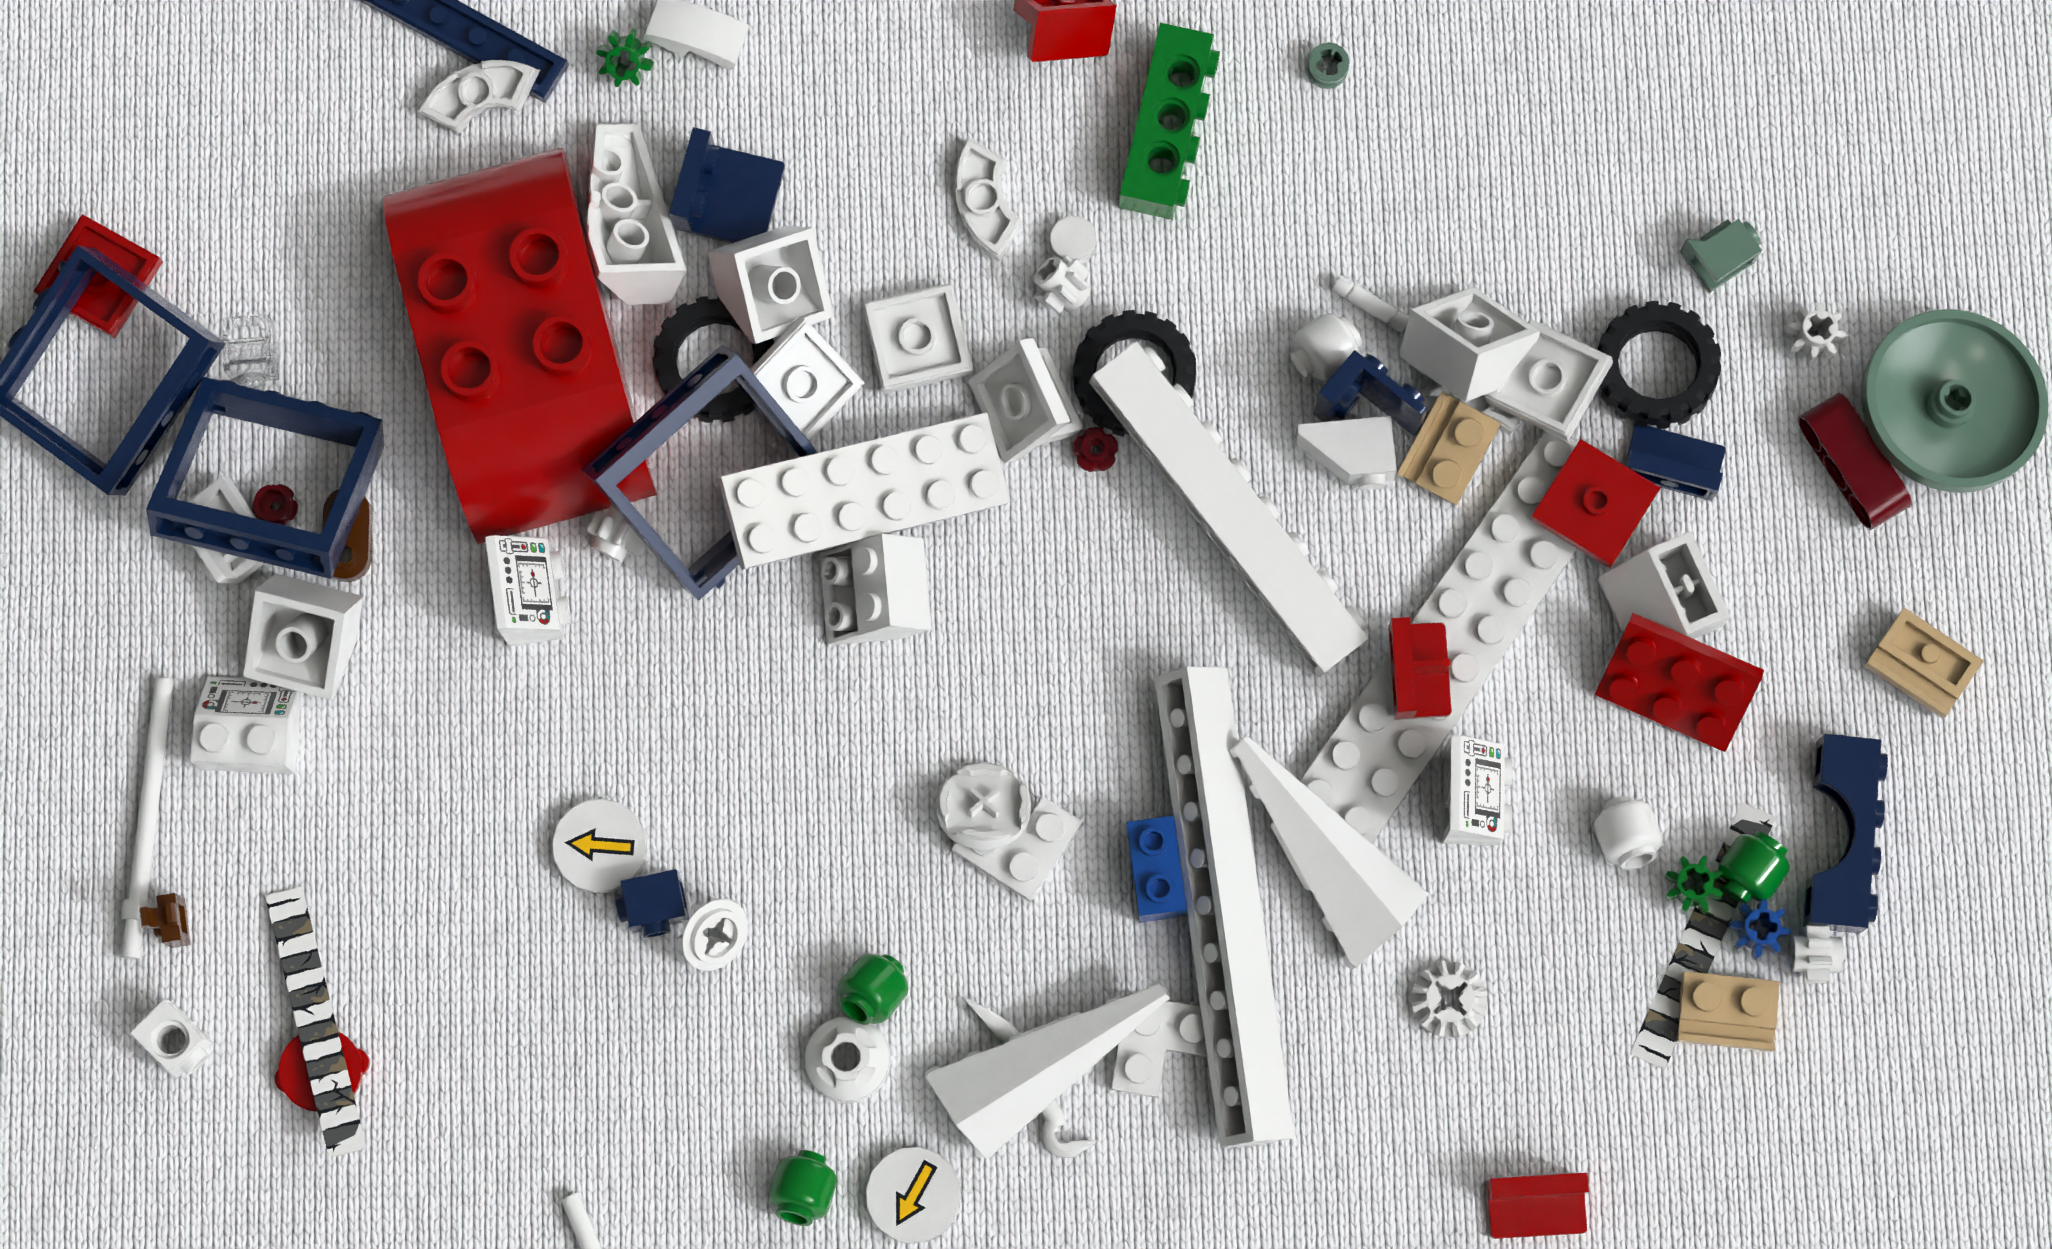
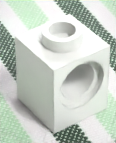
[130,999,213,1077]

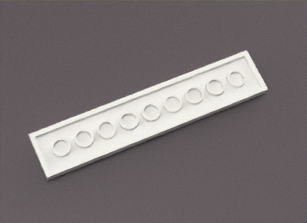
[1300,431,1578,844]

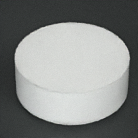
[1050,216,1096,263]

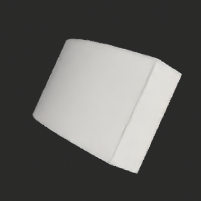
[643,0,750,70]

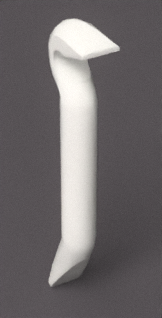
[965,998,1097,1158]

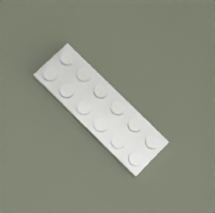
[718,412,1011,570]

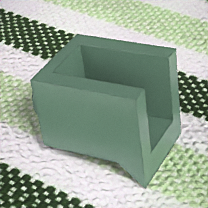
[1680,219,1762,293]

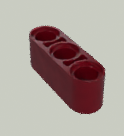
[1798,392,1912,530]

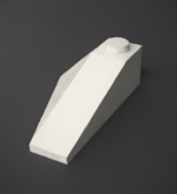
[586,124,686,305]

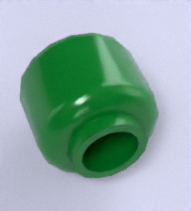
[1718,830,1790,904]
[838,954,908,1025]
[768,1150,837,1226]

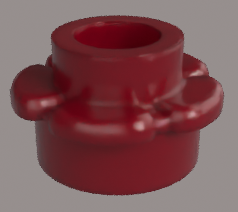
[1072,427,1118,472]
[252,484,298,525]

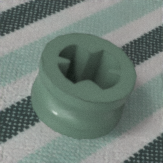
[1307,42,1350,89]

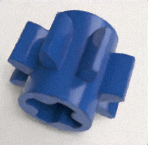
[1728,900,1791,960]

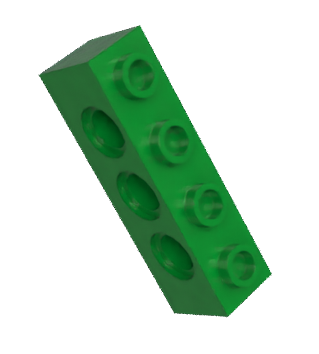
[1119,23,1220,220]

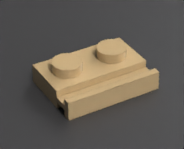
[1397,391,1502,506]
[1864,608,1984,719]
[1676,971,1780,1052]

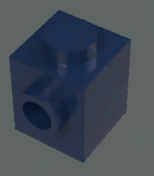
[615,869,689,938]

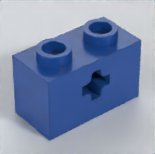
[1126,816,1187,923]

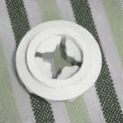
[677,896,748,971]
[1411,961,1487,1038]

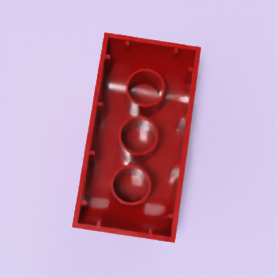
[383,148,657,544]

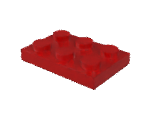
[1595,613,1764,752]

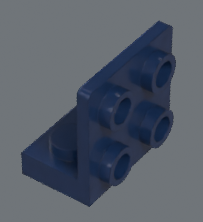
[669,127,785,243]
[1313,350,1428,436]

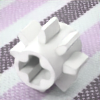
[1034,255,1091,314]
[1786,302,1847,363]
[586,505,644,562]
[1789,925,1844,984]

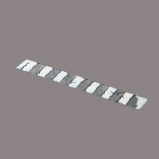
[1630,802,1776,1070]
[265,886,367,1158]

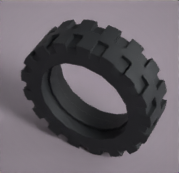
[652,296,774,423]
[1597,301,1721,429]
[1073,310,1196,437]

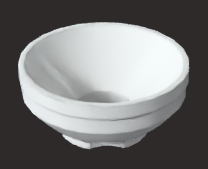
[804,1016,891,1103]

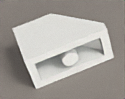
[1295,416,1397,490]

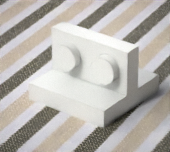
[968,338,1083,463]

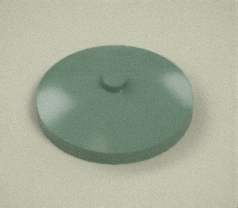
[1861,309,2049,493]

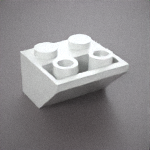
[1598,531,1730,639]
[820,534,932,645]

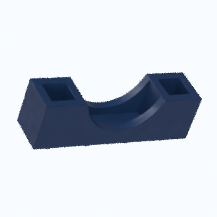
[1803,734,1888,934]

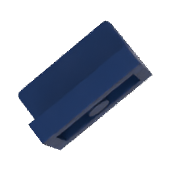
[1625,425,1726,501]

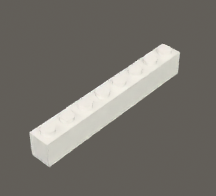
[1089,341,1369,677]

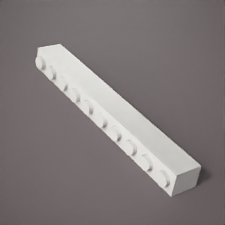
[1154,666,1294,1148]

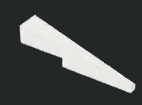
[1229,735,1429,970]
[925,980,1170,1159]

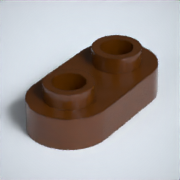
[322,489,373,582]

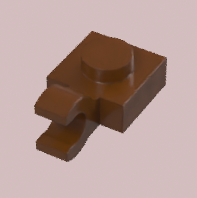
[139,893,191,948]

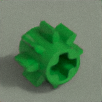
[596,28,654,87]
[1665,856,1723,915]

